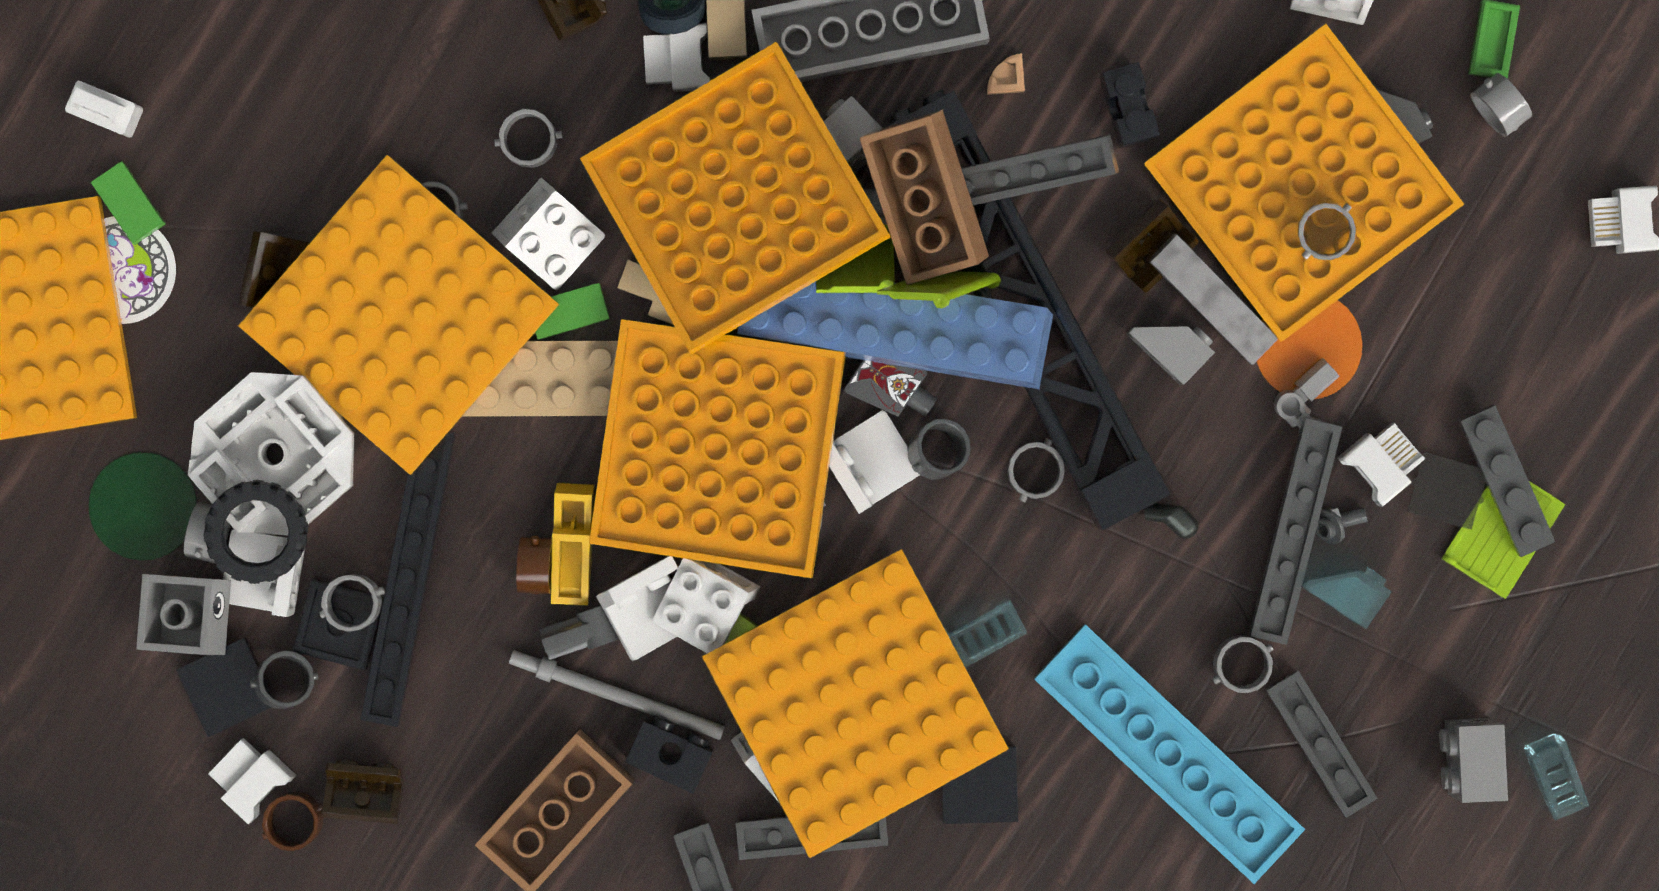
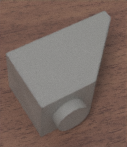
[1126,326,1215,386]

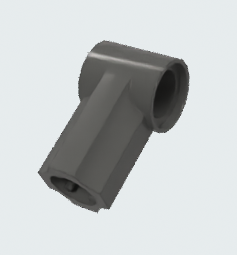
[539,605,619,660]

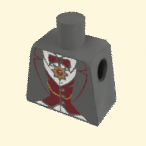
[843,360,938,417]

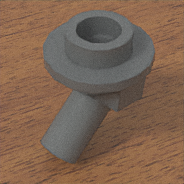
[1316,507,1368,545]

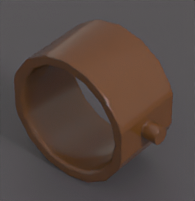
[516,536,552,594]
[261,791,323,851]

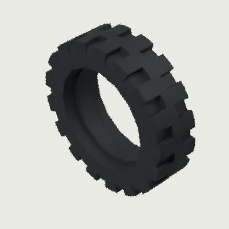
[203,480,308,584]

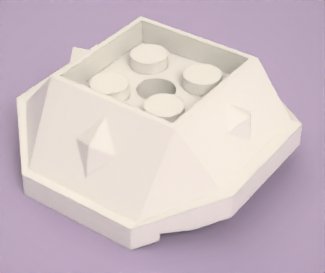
[188,372,354,535]

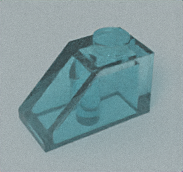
[1302,568,1392,629]

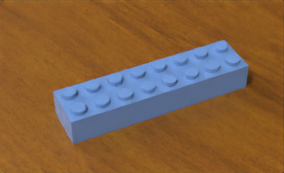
[737,281,1053,389]

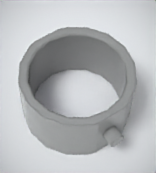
[1470,73,1532,137]
[494,109,563,168]
[1297,203,1356,260]
[1007,438,1065,502]
[184,502,231,564]
[319,574,385,632]
[1212,635,1274,693]

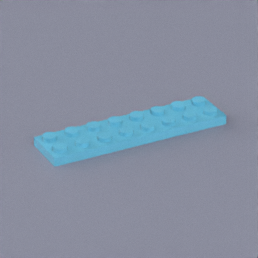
[1034,624,1305,884]

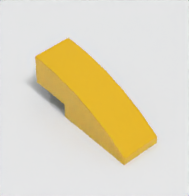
[551,483,595,606]

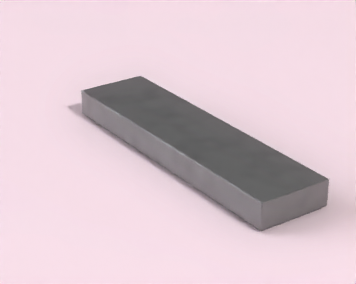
[1148,234,1278,365]

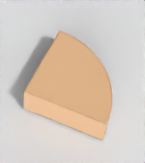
[987,53,1025,95]

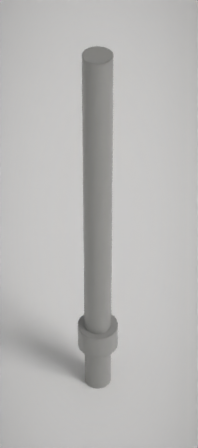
[509,650,725,740]

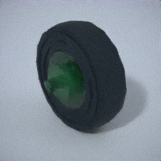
[638,0,706,34]

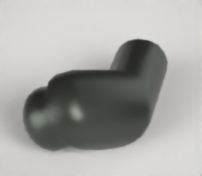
[1145,503,1199,539]

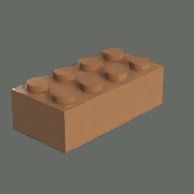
[860,110,989,285]
[475,729,635,891]

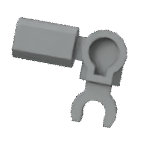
[1273,358,1339,433]

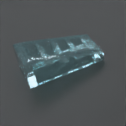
[947,600,1027,668]
[1524,733,1589,821]

